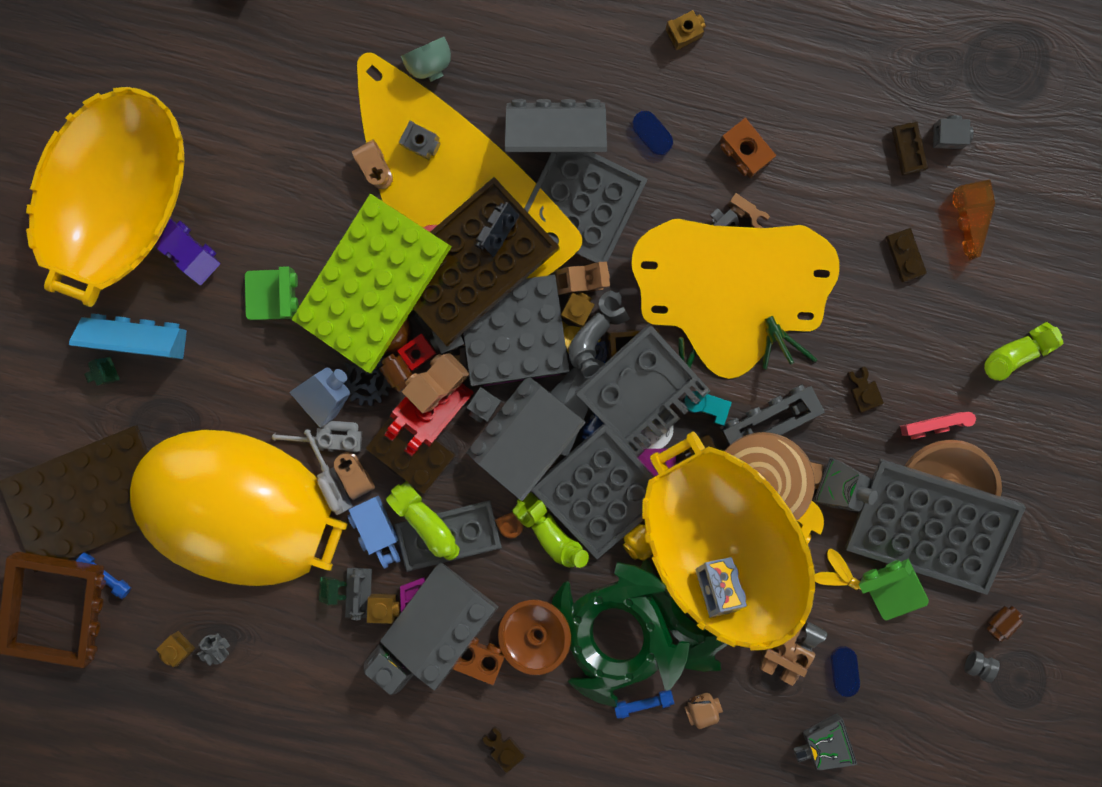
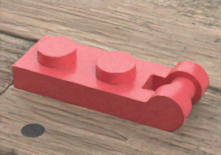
[900,412,976,439]

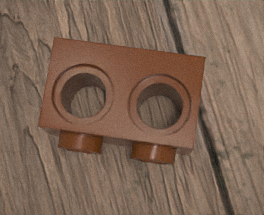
[453,638,505,685]

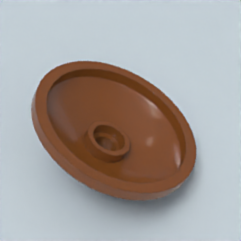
[498,599,571,675]

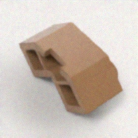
[402,353,470,413]

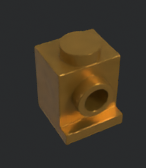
[665,10,706,50]
[156,631,195,667]

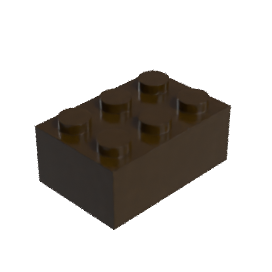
[366,417,457,494]

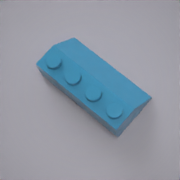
[69,314,187,359]

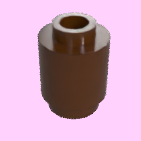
[379,354,413,392]
[986,606,1023,643]

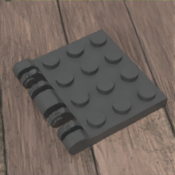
[575,324,710,457]

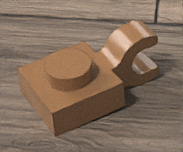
[727,193,770,228]

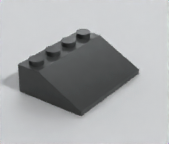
[505,99,607,152]
[466,377,586,501]
[380,562,499,691]

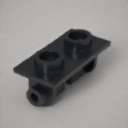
[475,202,520,257]

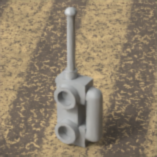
[272,421,362,452]
[304,429,353,515]

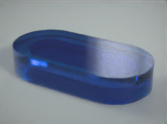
[632,111,673,155]
[831,646,860,697]

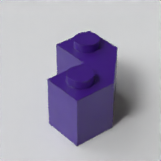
[155,218,220,285]

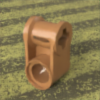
[352,139,393,189]
[334,452,375,500]

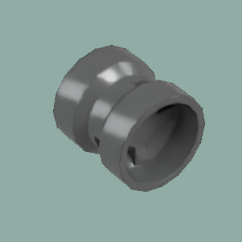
[964,650,1000,683]

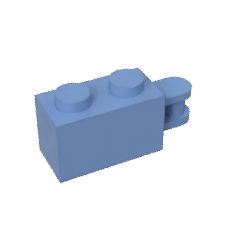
[348,496,401,569]

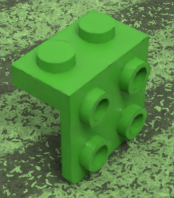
[245,267,299,320]
[859,559,929,620]

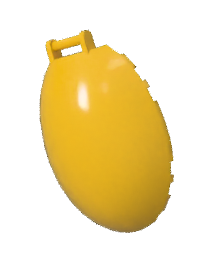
[26,87,184,307]
[130,430,348,586]
[642,432,815,650]

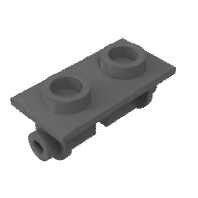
[345,568,372,620]

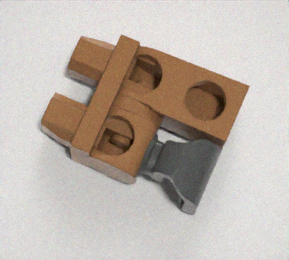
[759,621,827,686]

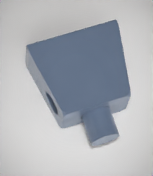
[290,368,350,428]

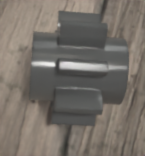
[197,633,230,666]

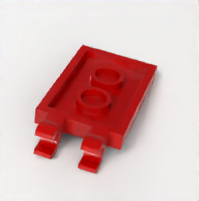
[385,384,474,456]

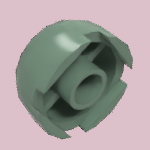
[401,36,451,82]

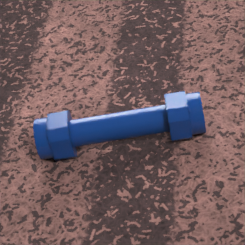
[76,552,131,599]
[614,690,674,719]

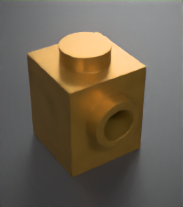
[561,292,595,328]
[367,594,400,623]

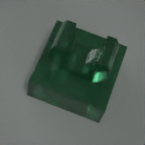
[84,357,120,386]
[319,577,347,605]

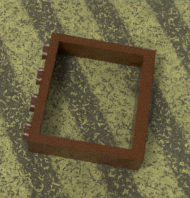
[0,551,106,668]

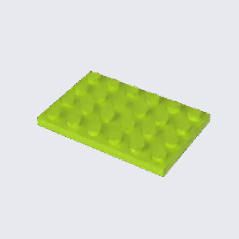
[292,194,452,373]

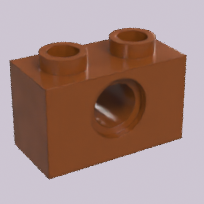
[720,117,776,178]

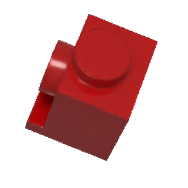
[397,333,438,371]

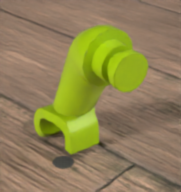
[984,322,1064,381]
[386,481,460,561]
[512,492,589,568]

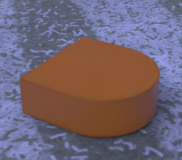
[495,511,523,538]

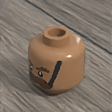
[685,693,723,729]

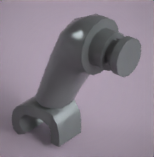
[569,290,630,377]

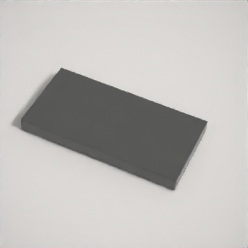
[395,500,502,572]

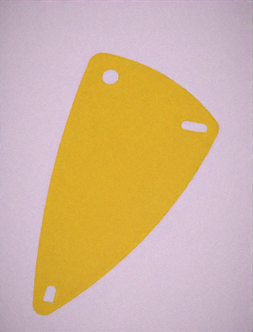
[357,53,582,279]

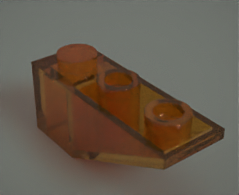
[953,179,995,261]

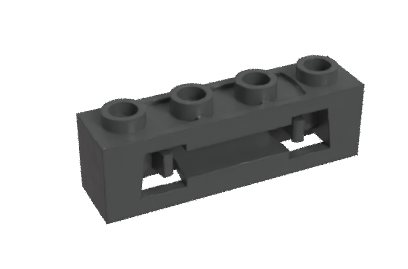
[720,384,825,446]

